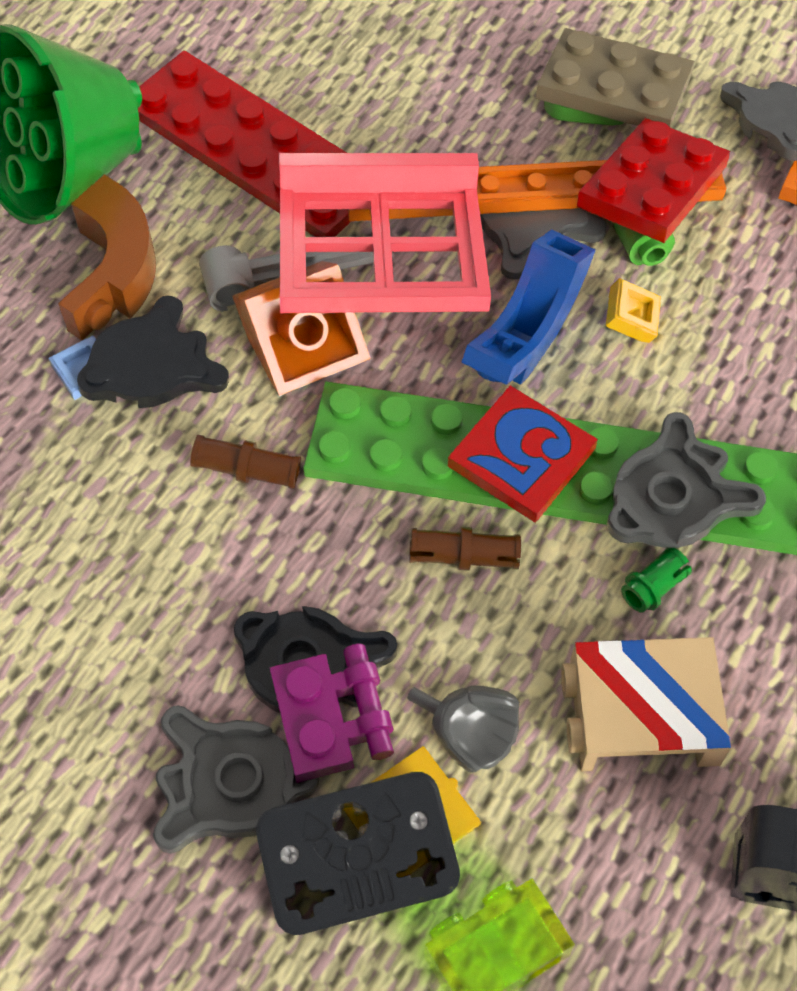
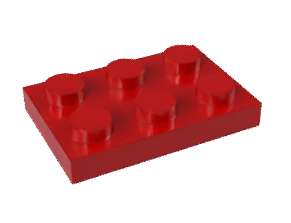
[577,118,730,243]

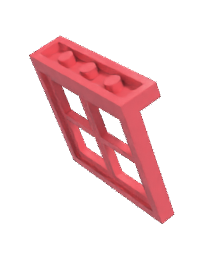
[279,153,491,313]

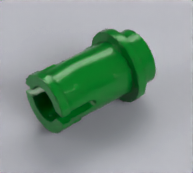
[621,548,692,613]

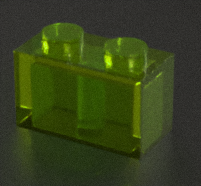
[424,878,575,991]

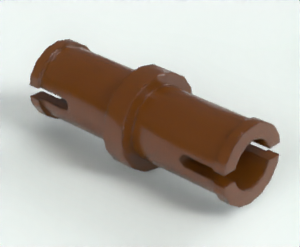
[190,434,301,489]
[409,527,521,571]

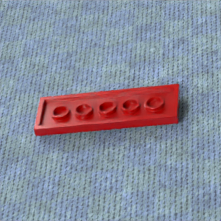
[138,50,352,237]

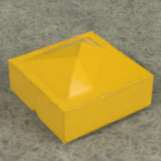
[606,278,661,343]

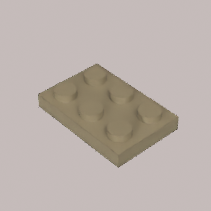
[536,28,695,127]

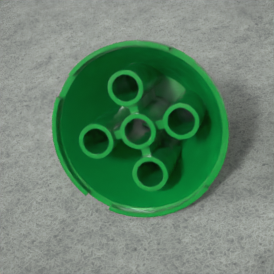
[0,24,142,225]

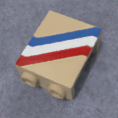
[561,637,731,772]

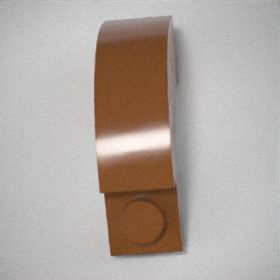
[58,174,156,341]

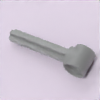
[199,235,374,312]

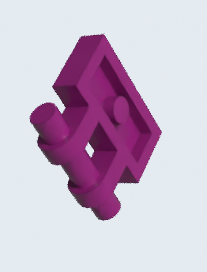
[270,644,394,783]

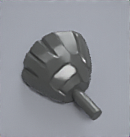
[407,685,520,773]

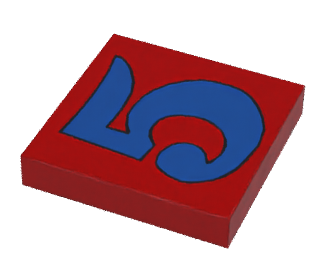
[448,385,598,523]

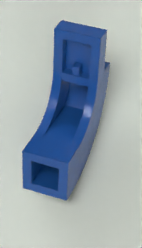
[461,229,596,385]

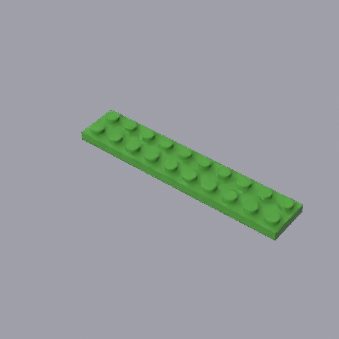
[304,381,797,555]

